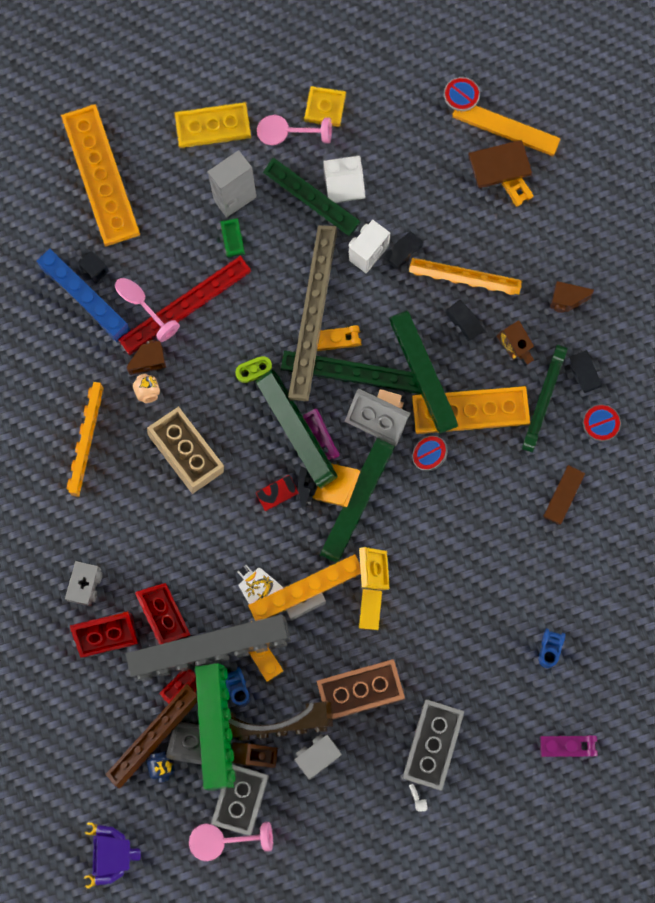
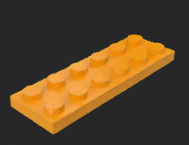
[412,386,530,434]

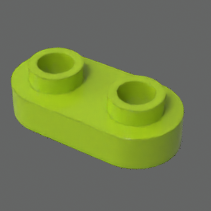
[235,356,272,383]

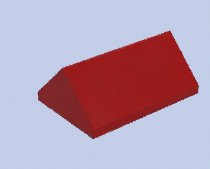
[135,583,190,645]
[70,612,138,658]

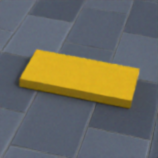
[174,102,251,148]

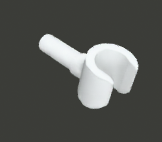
[409,784,427,812]

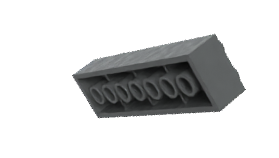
[126,615,291,681]

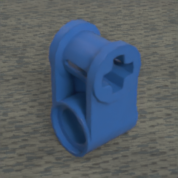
[539,628,565,668]
[226,666,250,707]

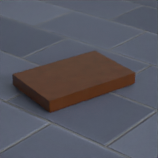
[468,140,532,189]

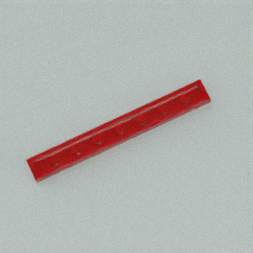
[118,256,251,356]

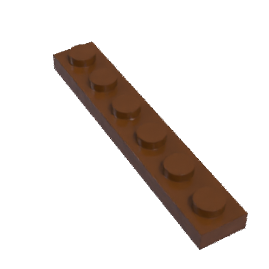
[105,684,198,789]

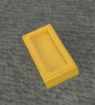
[359,589,382,631]

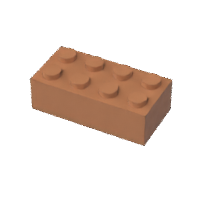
[317,659,405,720]

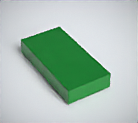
[220,218,245,258]

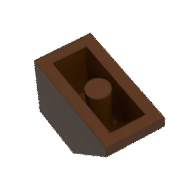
[550,281,594,313]
[127,340,167,375]
[232,742,278,768]

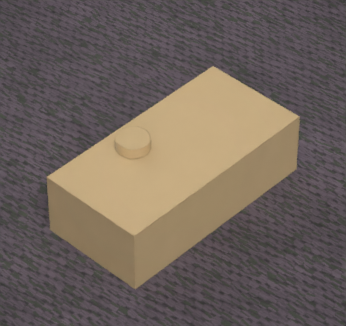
[147,406,224,494]

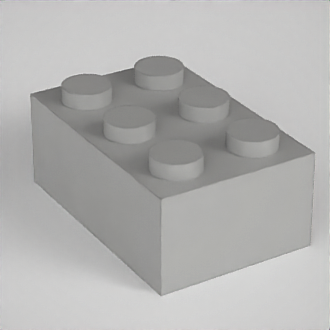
[211,765,269,836]

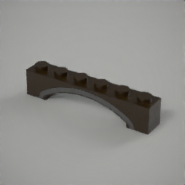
[229,702,333,742]

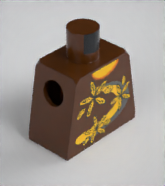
[496,320,534,366]

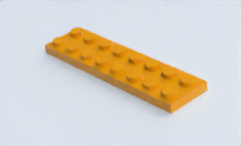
[61,104,140,247]

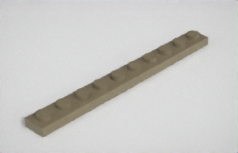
[288,225,337,401]

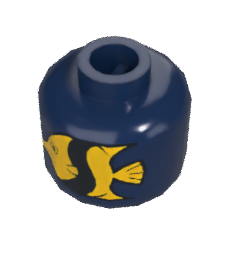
[147,751,175,783]

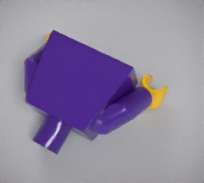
[84,822,141,888]

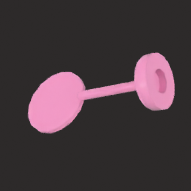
[257,115,332,146]
[115,278,180,342]
[189,822,273,861]

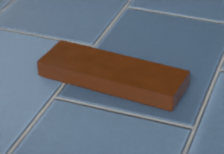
[543,465,586,525]

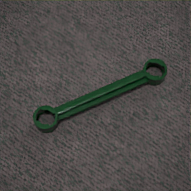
[522,344,568,453]

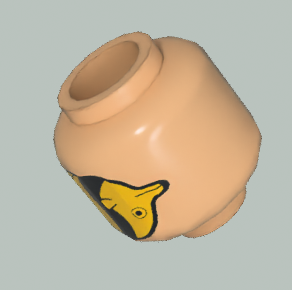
[133,374,160,403]

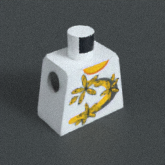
[238,565,283,604]

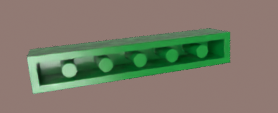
[195,663,236,791]

